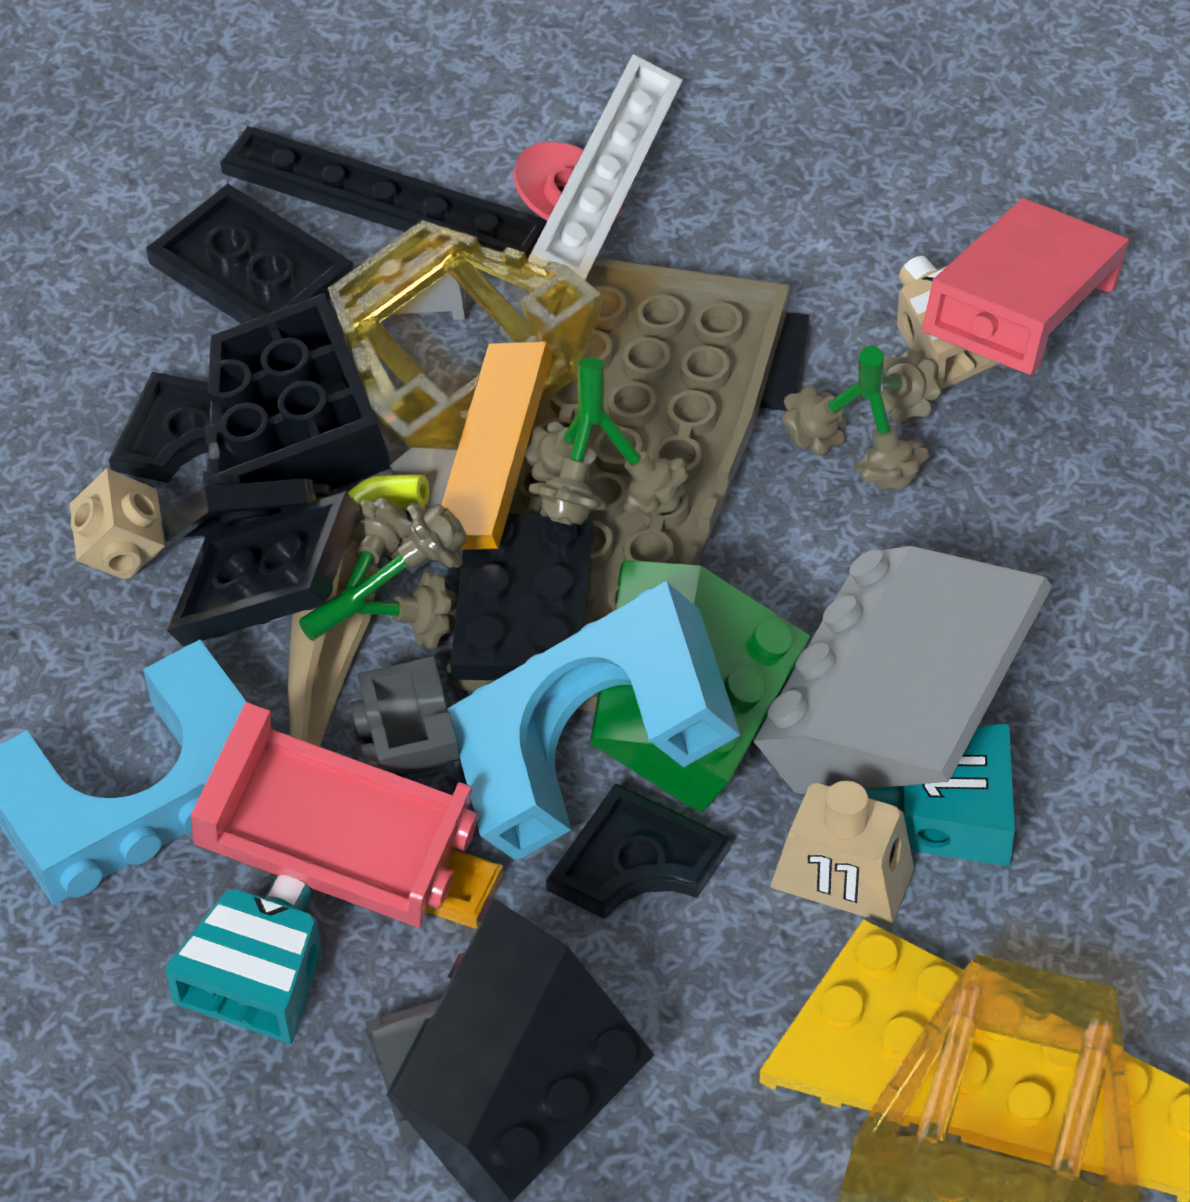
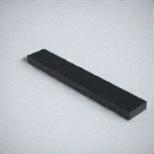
[220,125,547,271]

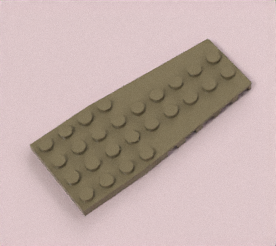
[446,258,790,713]

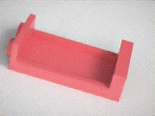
[921,198,1129,376]
[191,702,479,928]

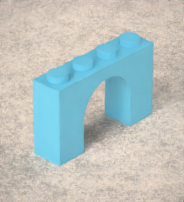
[448,581,740,859]
[0,639,247,906]

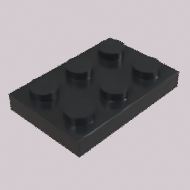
[146,183,355,324]
[167,491,361,646]
[450,513,594,681]

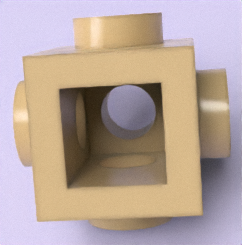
[70,468,165,579]

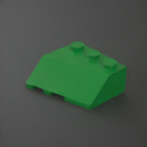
[589,560,810,812]

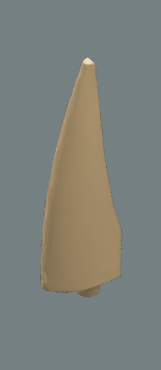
[288,539,379,747]

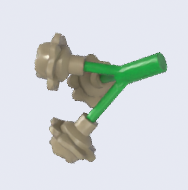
[782,346,942,491]
[523,357,688,525]
[299,498,466,649]

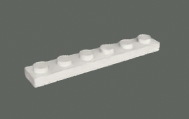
[524,54,682,296]

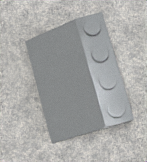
[753,546,1052,794]

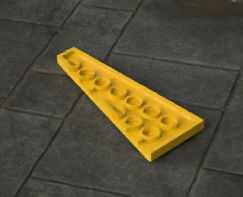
[759,919,1190,1202]

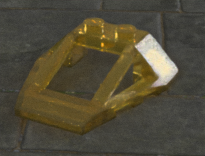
[328,220,604,450]
[838,954,1139,1202]

